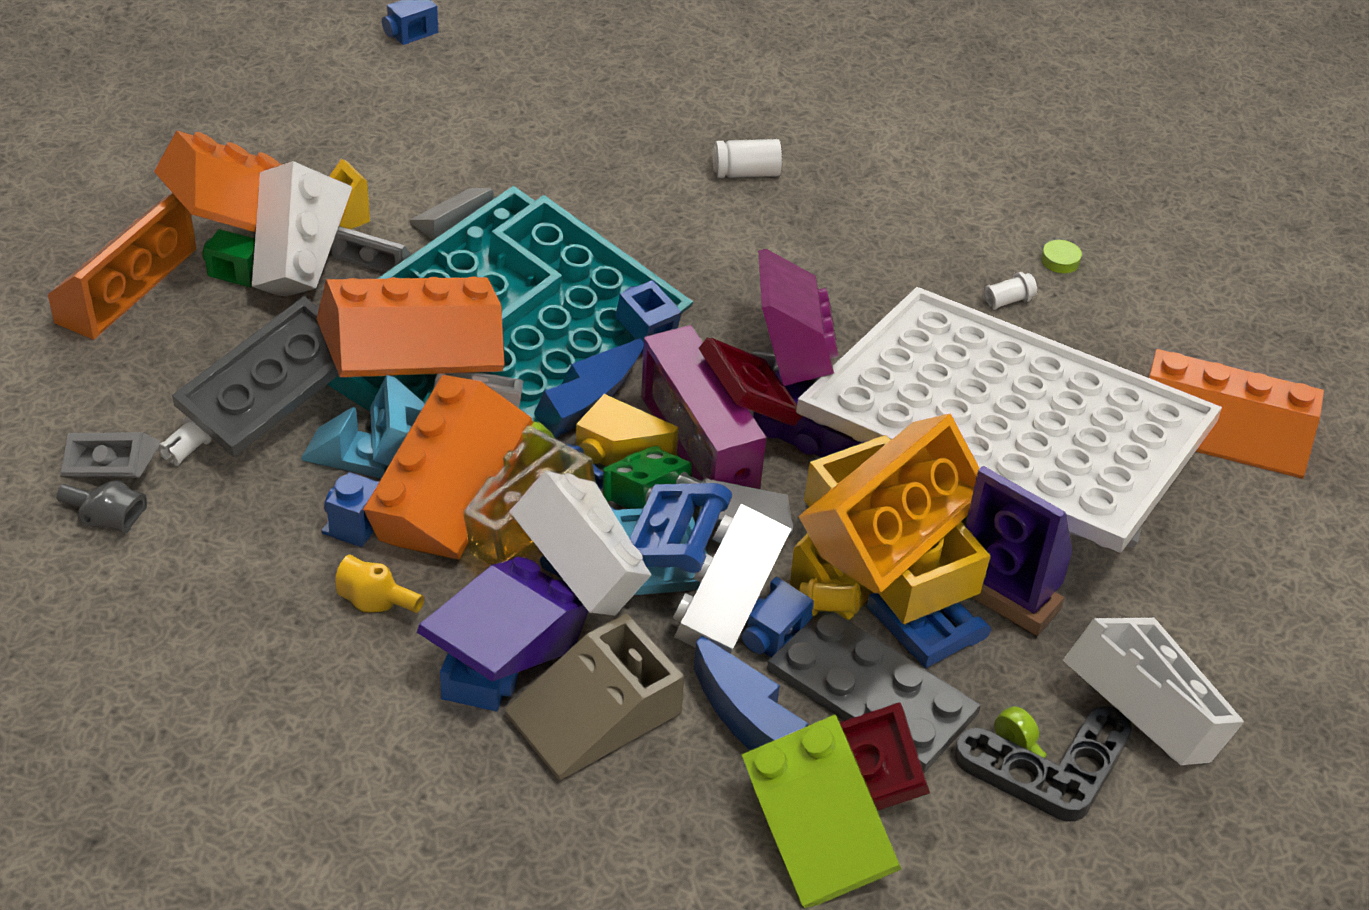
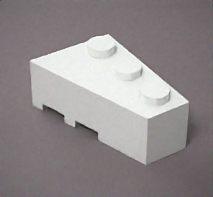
[673,504,791,653]

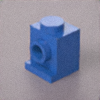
[382,0,439,45]
[615,280,682,354]
[322,472,379,547]
[742,576,814,657]
[440,653,518,712]

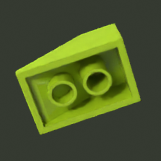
[741,714,902,908]

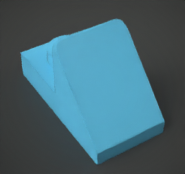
[370,375,425,465]
[301,407,389,478]

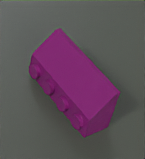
[758,249,839,386]

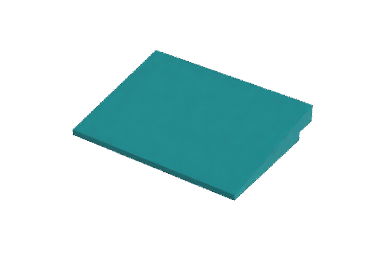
[327,185,693,422]

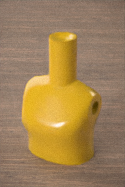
[335,554,425,613]

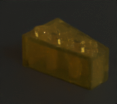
[463,425,595,565]

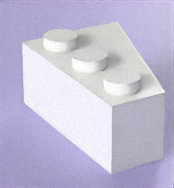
[252,161,352,296]
[509,471,651,616]
[1063,618,1244,765]

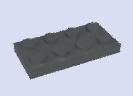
[172,296,339,457]
[767,611,981,773]

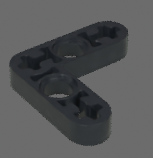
[954,706,1132,822]

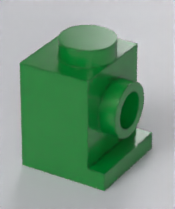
[202,229,255,288]

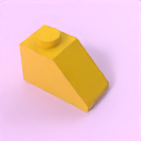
[576,394,679,466]

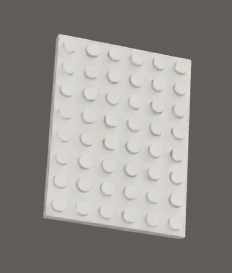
[796,287,1222,553]

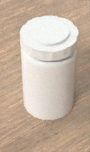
[713,139,782,178]

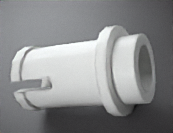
[983,272,1037,310]
[157,416,212,466]

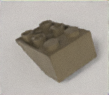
[504,613,685,781]

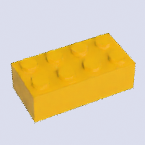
[804,435,991,625]

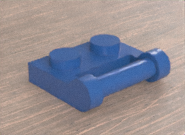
[630,483,732,573]
[867,593,991,669]

